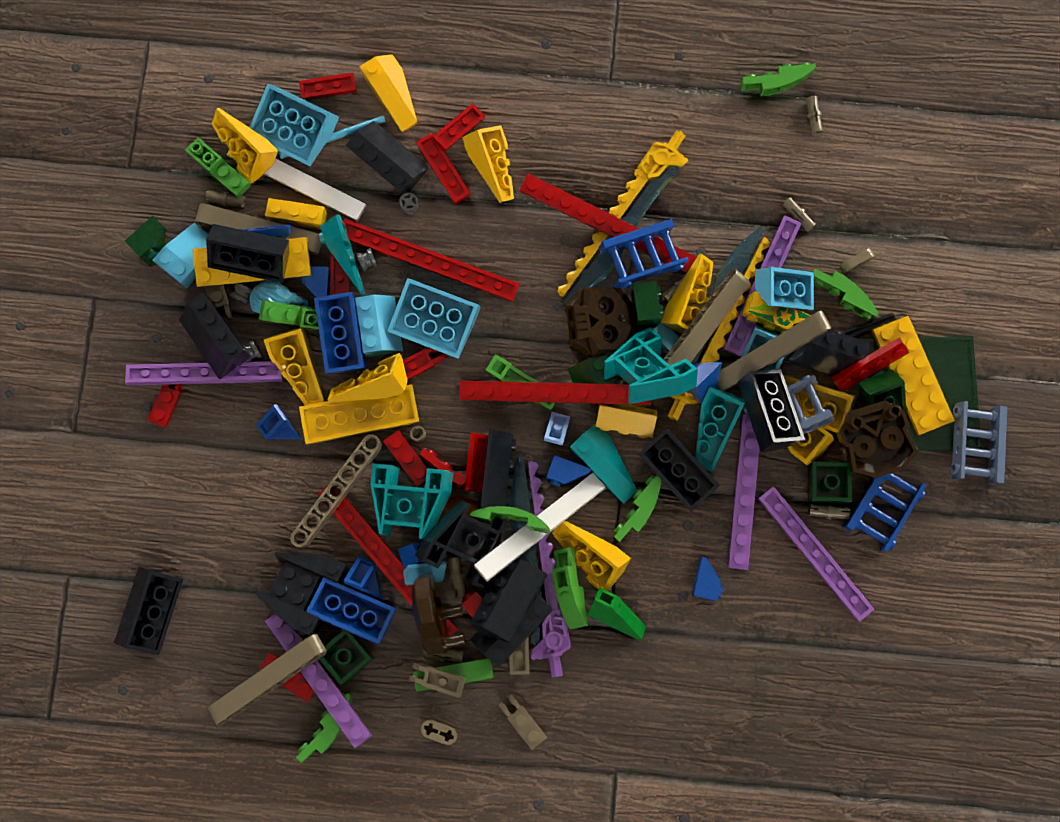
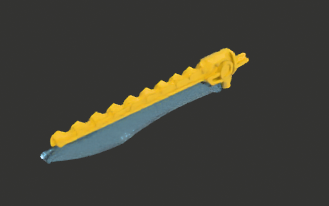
[557,130,688,306]
[668,227,770,421]

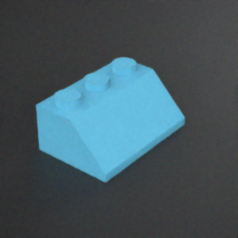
[755,267,814,310]
[355,295,403,358]

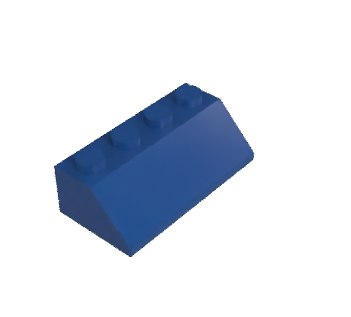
[314,292,367,374]
[306,577,396,645]

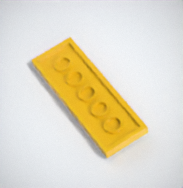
[192,237,312,287]
[872,316,955,436]
[299,384,420,445]

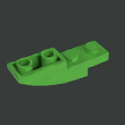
[740,62,816,97]
[185,138,251,198]
[813,269,878,321]
[259,300,319,329]
[613,474,661,543]
[551,547,588,629]
[296,692,353,763]

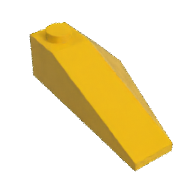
[359,55,418,133]
[661,254,713,333]
[264,327,325,405]
[327,353,408,402]

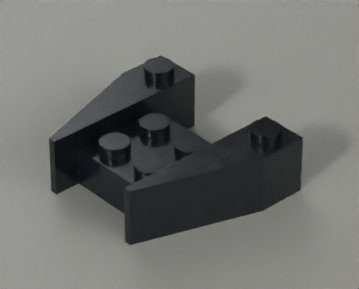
[415,500,506,591]
[255,552,349,638]

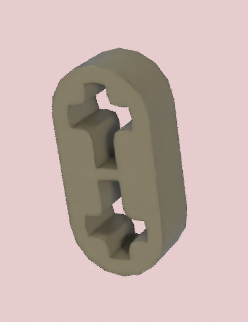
[840,248,875,274]
[421,719,458,745]

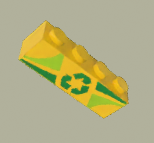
[741,291,811,334]

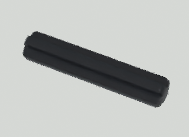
[842,313,896,338]

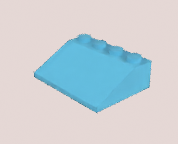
[249,83,339,166]
[387,278,481,359]

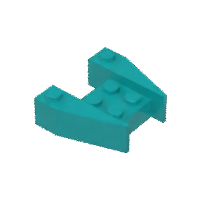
[604,327,698,404]
[370,464,454,539]

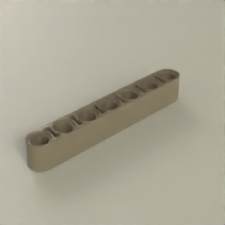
[194,203,322,256]
[663,269,750,366]
[717,311,832,391]
[290,435,382,548]
[208,634,327,726]

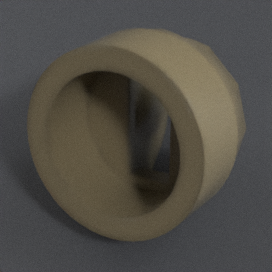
[410,426,426,442]

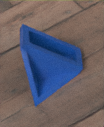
[689,362,722,404]
[256,404,302,440]
[343,556,382,599]

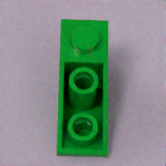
[587,588,646,641]

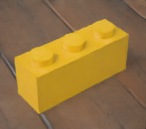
[265,198,327,231]
[596,404,657,438]

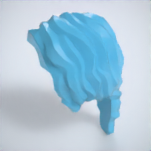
[250,280,309,314]

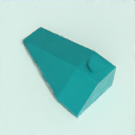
[319,214,366,296]
[695,387,745,472]
[569,424,637,504]

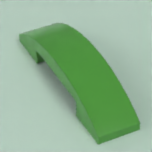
[485,354,555,411]
[470,506,551,534]
[413,659,494,691]

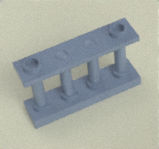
[743,375,835,443]
[950,401,1007,485]

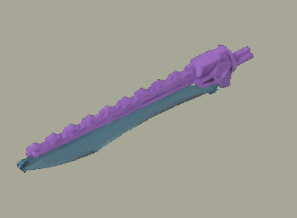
[510,456,571,678]

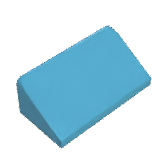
[653,323,680,352]
[403,562,446,585]

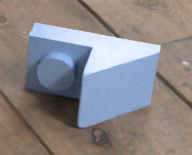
[544,412,570,446]

